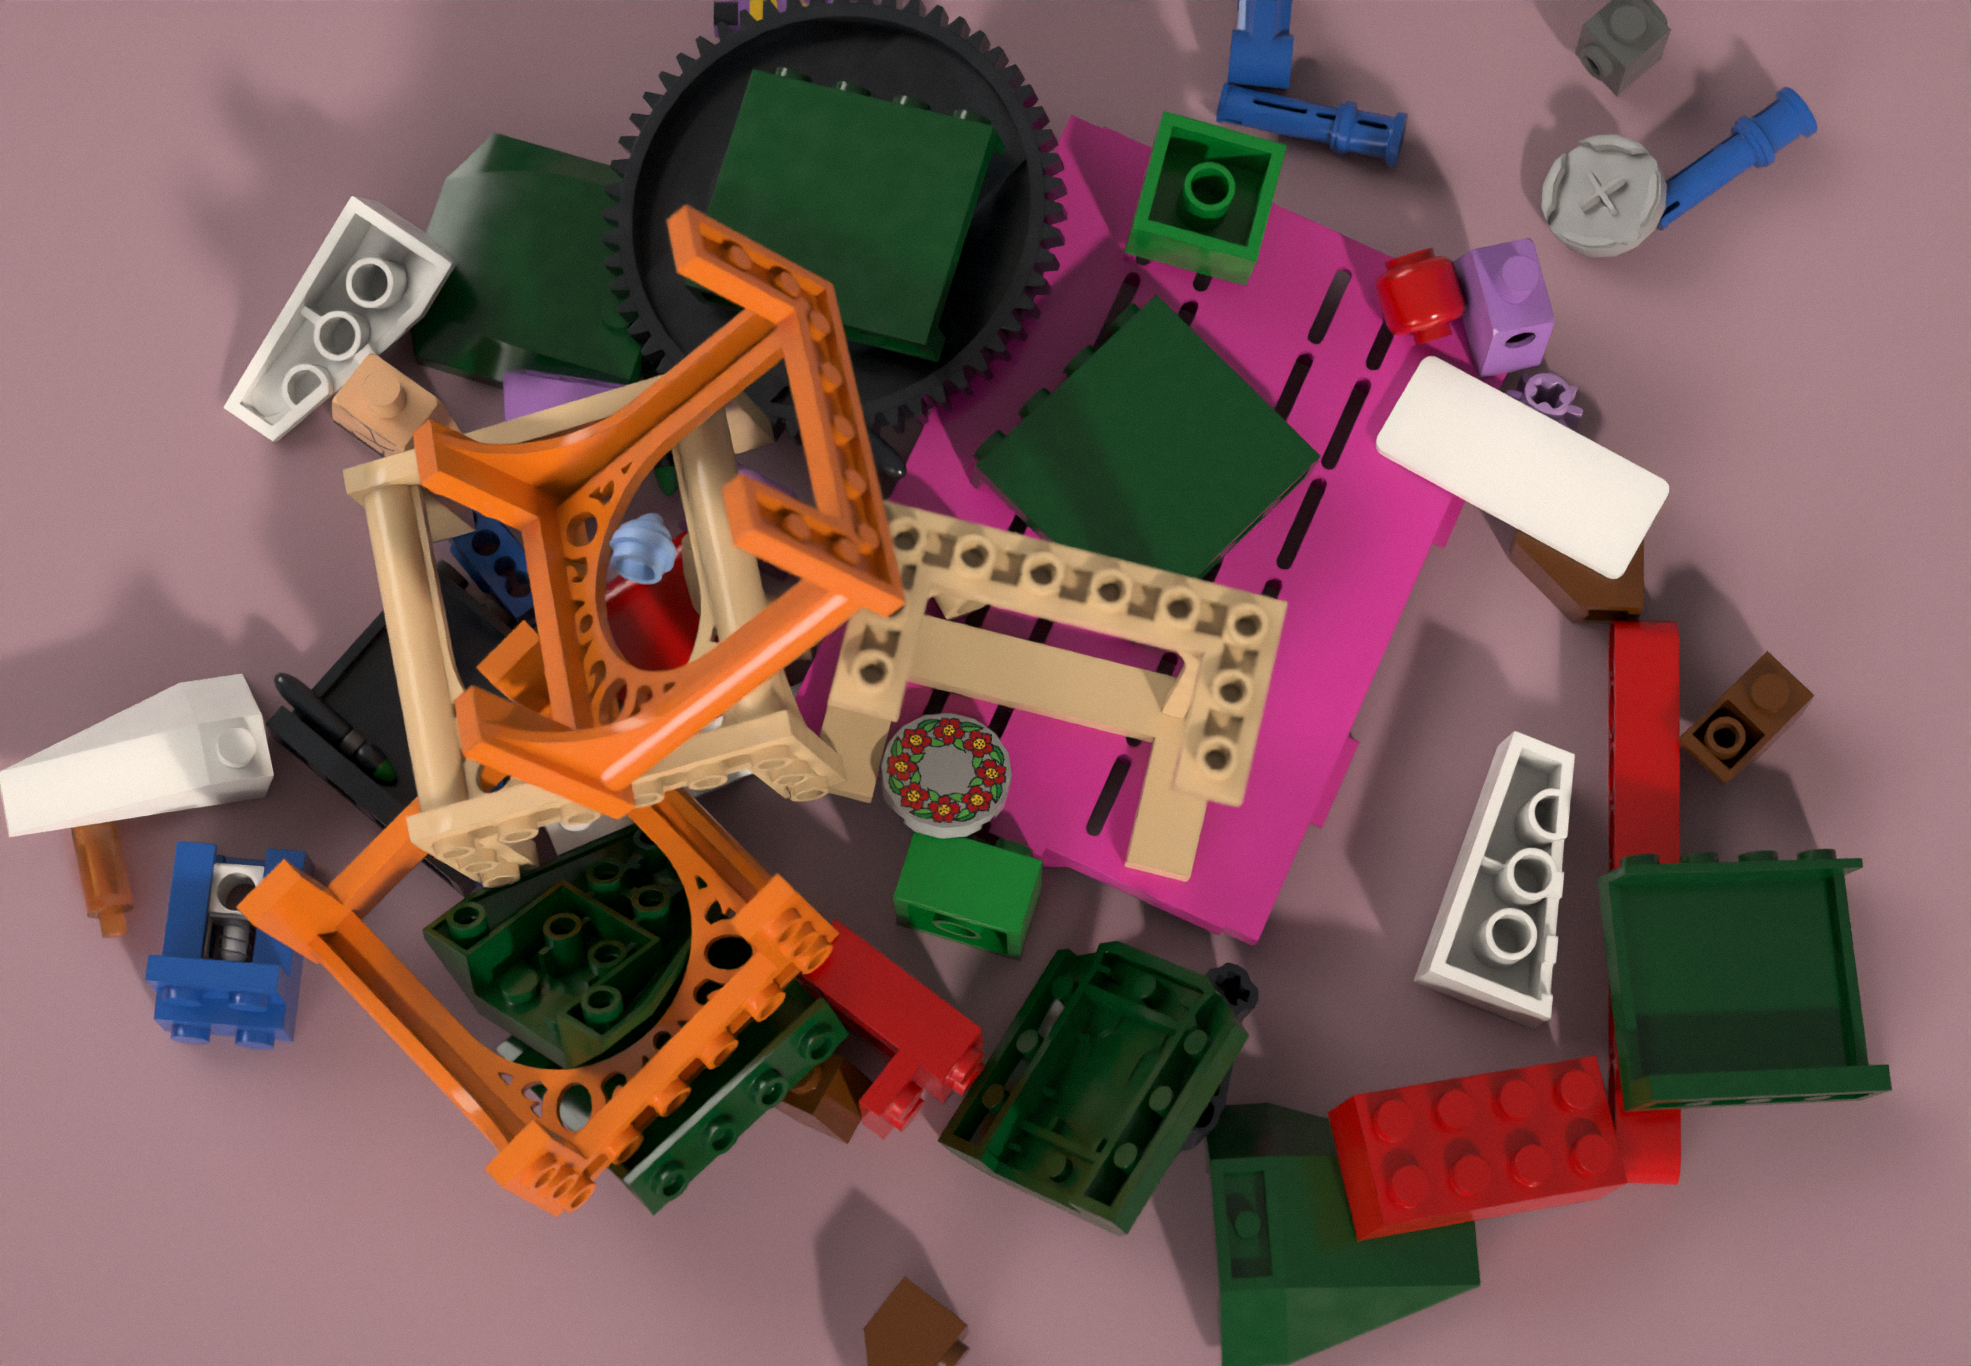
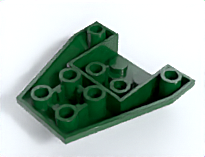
[422,824,722,1069]
[1204,1103,1481,1366]

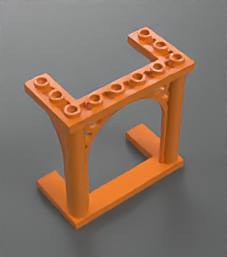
[412,205,906,820]
[236,620,839,1217]

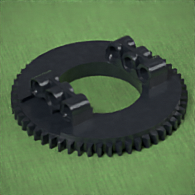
[602,0,1068,446]

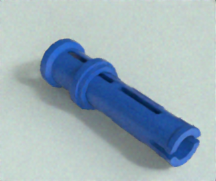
[1216,83,1408,168]
[1656,86,1818,231]

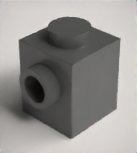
[1575,0,1671,96]

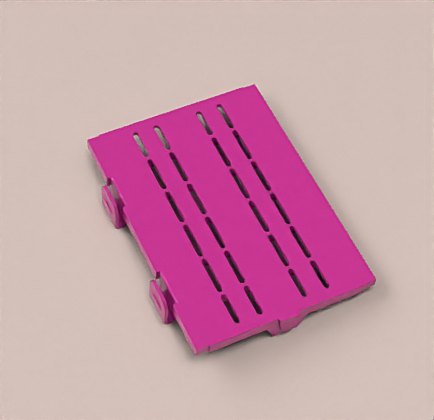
[795,114,1519,946]

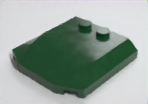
[411,132,647,389]
[937,941,1249,1236]

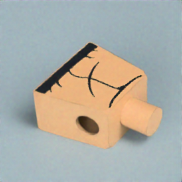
[332,353,462,458]

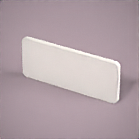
[1376,356,1669,579]

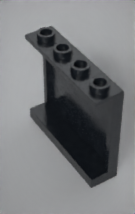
[265,559,517,898]

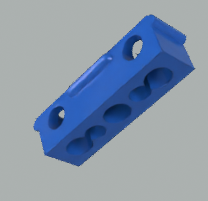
[447,509,537,628]

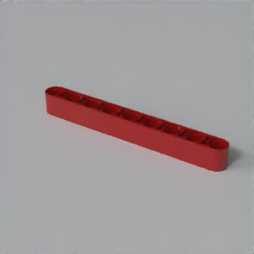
[1608,619,1681,1185]

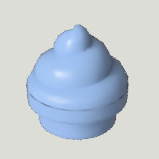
[609,513,677,584]

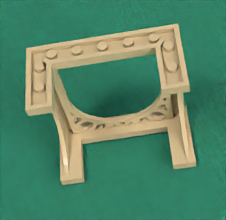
[342,374,847,888]
[820,500,1288,882]

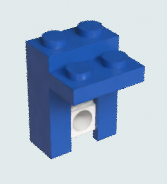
[145,841,315,1050]

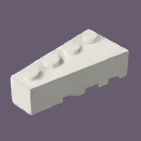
[1413,731,1575,1029]

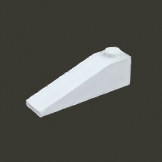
[223,196,456,442]
[0,674,274,837]

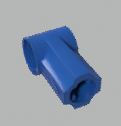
[1227,0,1294,90]

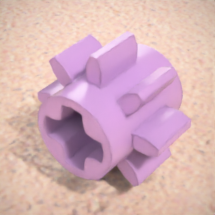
[1506,370,1583,430]

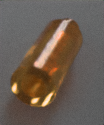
[70,820,134,938]

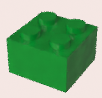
[1124,111,1287,286]
[893,831,1043,961]

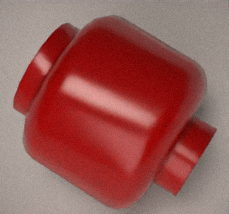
[1375,247,1466,345]

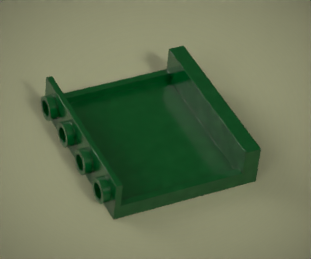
[684,67,1006,362]
[970,295,1321,644]
[1597,849,1892,1112]
[496,913,849,1216]

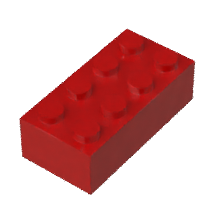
[1328,1055,1628,1241]

